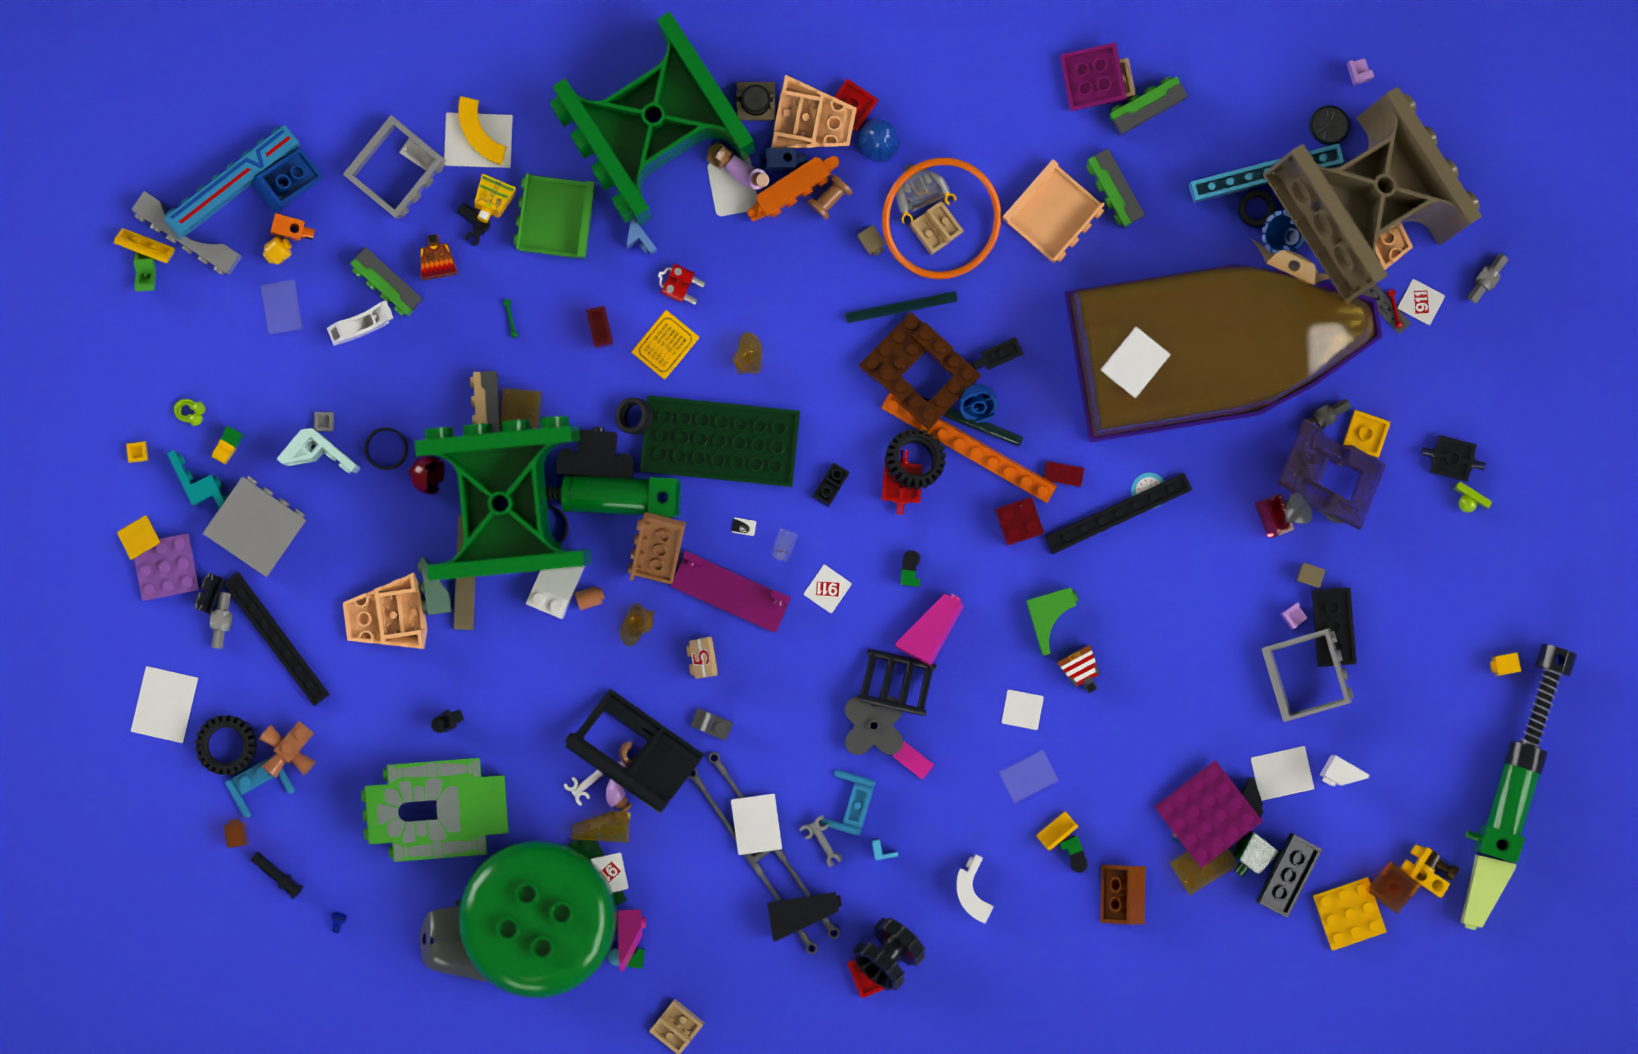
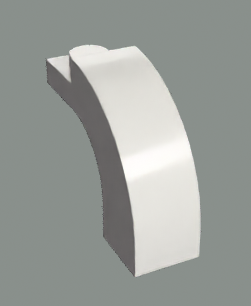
[327,301,393,346]
[956,854,994,924]

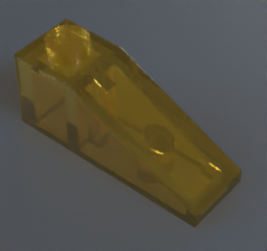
[571,811,631,843]

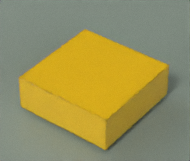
[126,441,149,463]

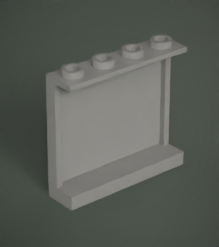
[202,476,307,577]

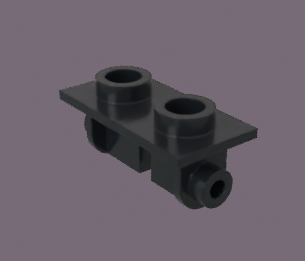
[194,573,224,615]

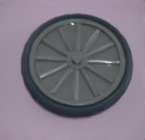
[1309,105,1350,145]

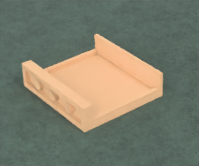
[1002,160,1105,264]

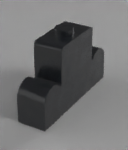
[556,427,635,478]

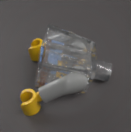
[896,164,956,224]

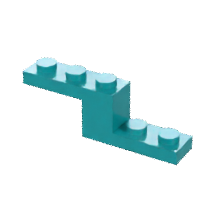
[167,450,228,509]

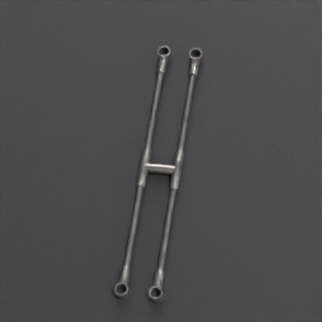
[688,752,840,954]

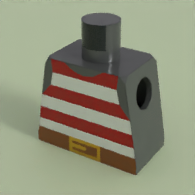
[1056,645,1100,694]

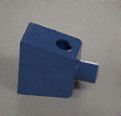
[760,148,806,173]

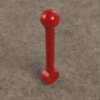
[1387,289,1403,328]

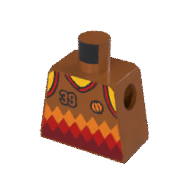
[420,234,459,281]

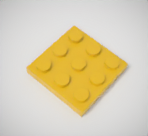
[1312,877,1387,951]

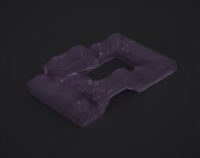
[1277,418,1386,530]

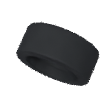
[1238,190,1276,227]
[615,397,653,435]

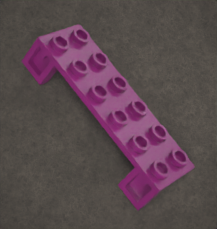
[671,551,791,633]

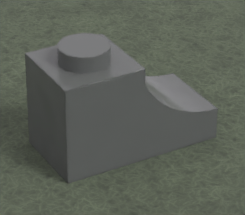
[691,708,733,741]

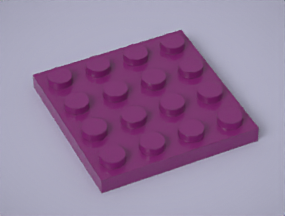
[1155,760,1263,869]

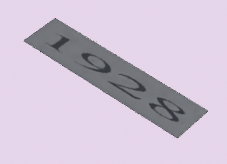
[1362,284,1411,334]

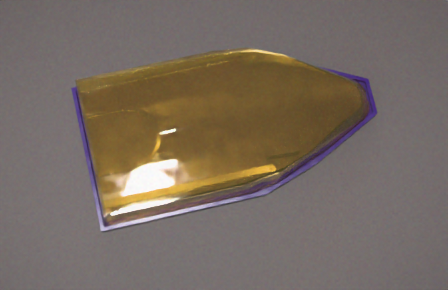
[1064,264,1383,443]

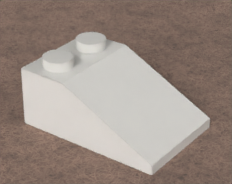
[526,566,585,619]

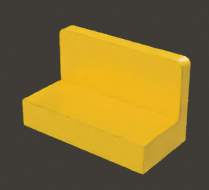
[1036,811,1079,851]

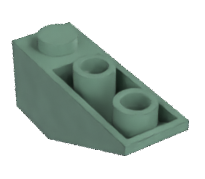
[418,557,452,615]

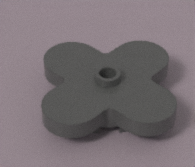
[845,697,903,755]

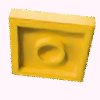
[1342,409,1391,458]

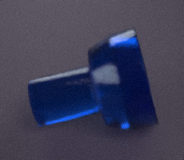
[331,912,347,933]

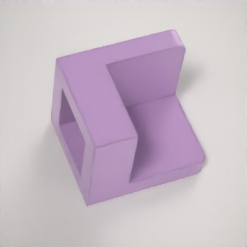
[1347,58,1374,86]
[1280,603,1308,630]

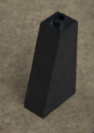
[767,891,842,942]

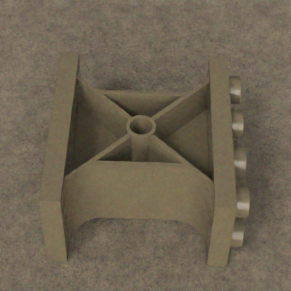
[1263,86,1482,304]

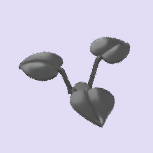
[1284,451,1348,524]

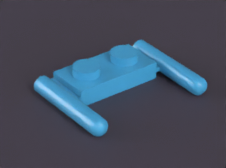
[225,755,295,818]
[820,770,876,836]

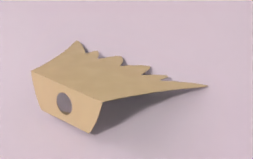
[1250,237,1330,285]

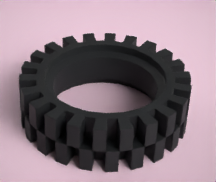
[884,428,946,490]
[195,715,257,775]

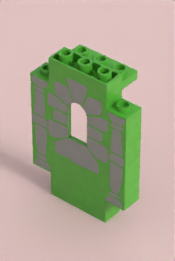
[361,758,509,862]

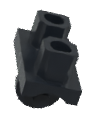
[431,709,464,733]

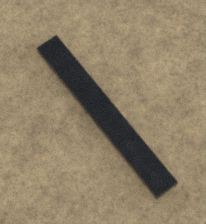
[1045,473,1192,554]
[223,572,330,706]

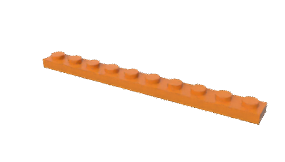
[881,393,1057,503]

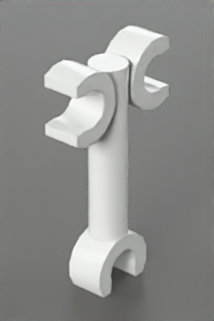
[564,770,604,806]

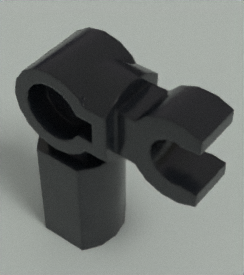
[457,202,491,247]

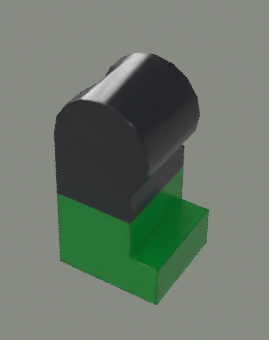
[900,550,920,587]
[1059,836,1088,873]

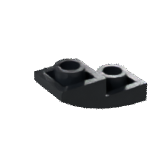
[812,462,850,507]

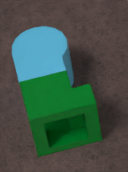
[608,948,645,969]

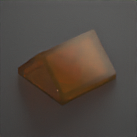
[1367,861,1421,914]

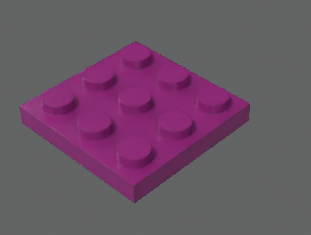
[1060,42,1127,111]

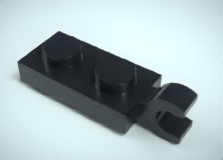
[970,337,1023,370]

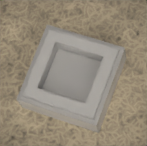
[314,412,334,432]

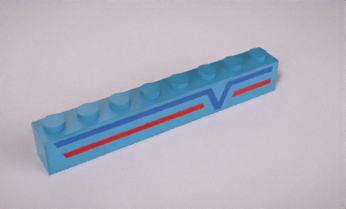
[164,125,300,240]

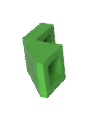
[134,252,156,292]

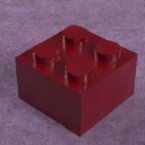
[994,497,1044,546]

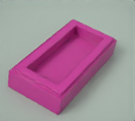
[893,741,934,780]

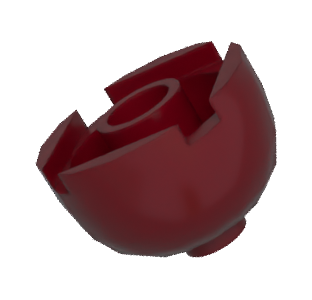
[409,456,445,495]

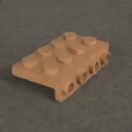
[627,512,686,584]

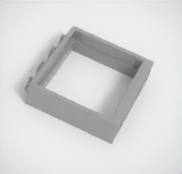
[343,115,447,219]
[1261,628,1354,722]

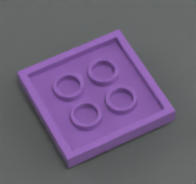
[134,533,200,601]

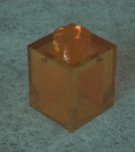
[224,819,249,848]

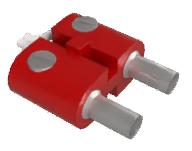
[658,263,705,305]

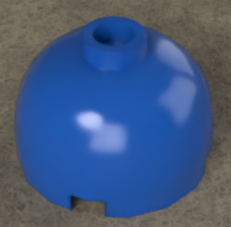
[959,384,998,423]

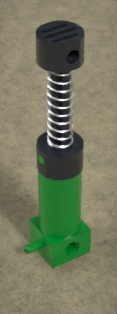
[1465,644,1577,864]

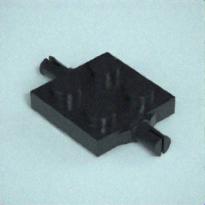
[1420,435,1486,482]

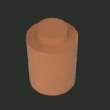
[575,585,605,611]

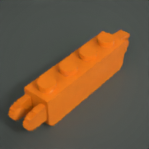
[747,155,839,222]

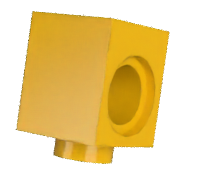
[1490,652,1521,676]

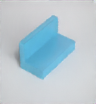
[871,839,898,860]

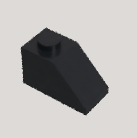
[1241,777,1264,818]

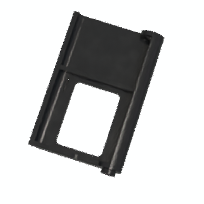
[565,689,704,814]

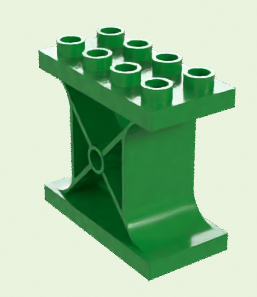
[549,11,755,226]
[415,416,592,581]

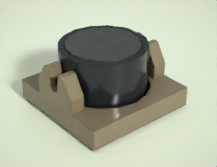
[737,82,775,121]

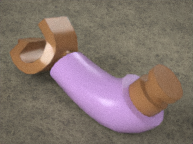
[706,142,769,190]
[606,741,638,814]

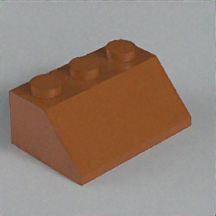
[1100,865,1146,925]

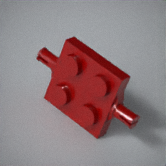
[882,450,923,515]

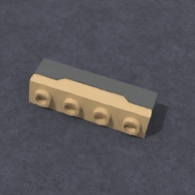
[470,371,501,433]

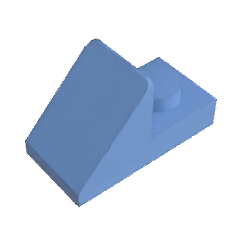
[627,218,657,255]

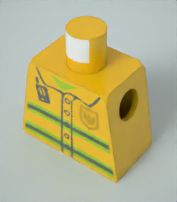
[475,174,516,223]

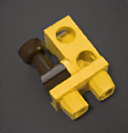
[1400,844,1459,898]

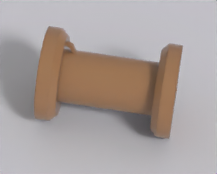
[808,174,853,220]

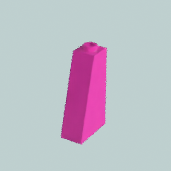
[895,594,964,666]

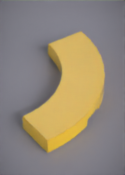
[458,96,507,166]

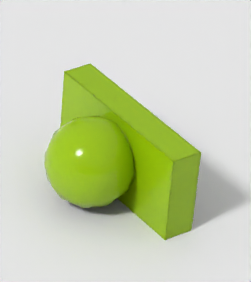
[1453,482,1492,513]

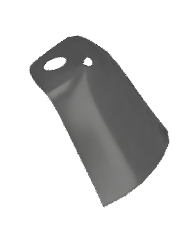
[420,906,489,982]

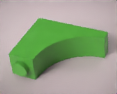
[1026,587,1079,656]

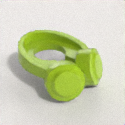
[174,399,206,426]

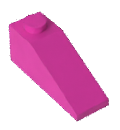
[618,909,646,971]

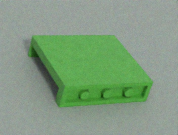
[513,173,596,260]

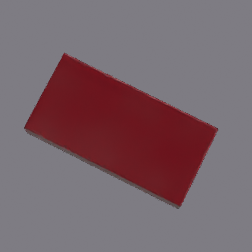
[1044,461,1085,487]

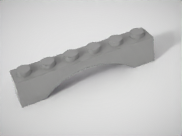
[131,191,242,276]

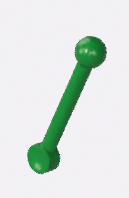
[503,299,518,338]

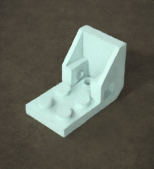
[277,428,361,474]

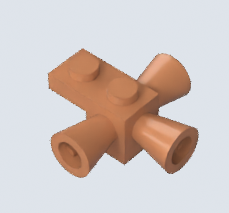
[259,721,316,778]

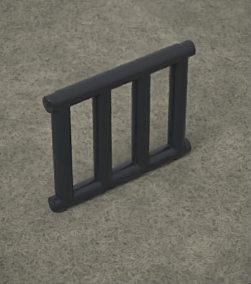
[857,649,937,716]

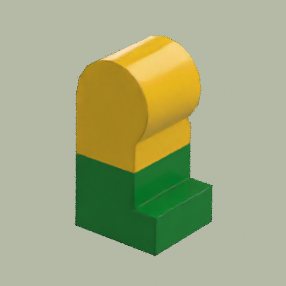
[211,426,245,465]

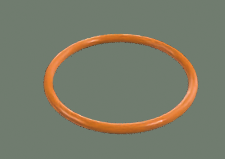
[882,157,1001,279]

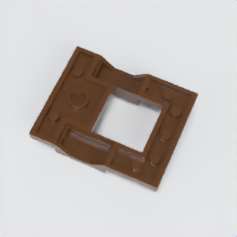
[859,312,981,431]

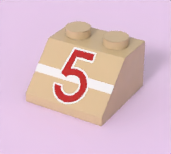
[686,637,718,679]

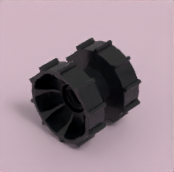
[852,917,926,991]

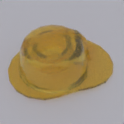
[733,332,763,375]
[620,603,655,646]

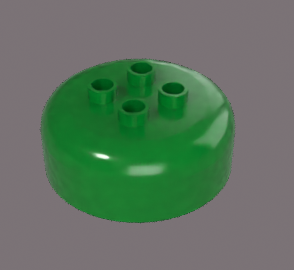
[459,840,617,998]

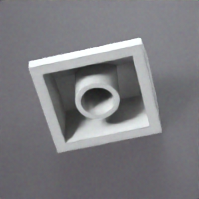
[1320,755,1369,787]

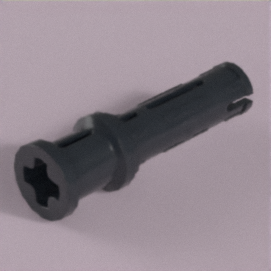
[250,851,304,900]

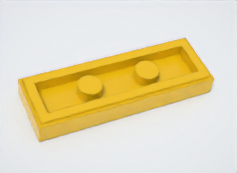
[114,228,175,264]

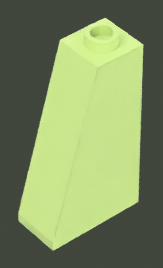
[1460,855,1517,930]

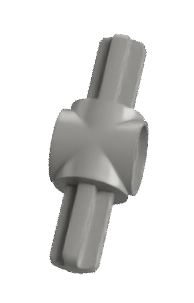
[1467,253,1508,304]
[210,592,232,649]

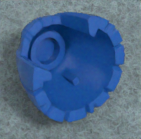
[857,118,900,162]
[1262,210,1306,254]

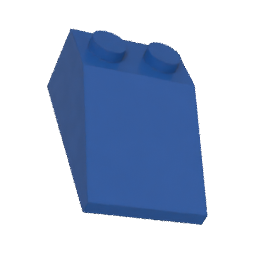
[251,147,324,214]

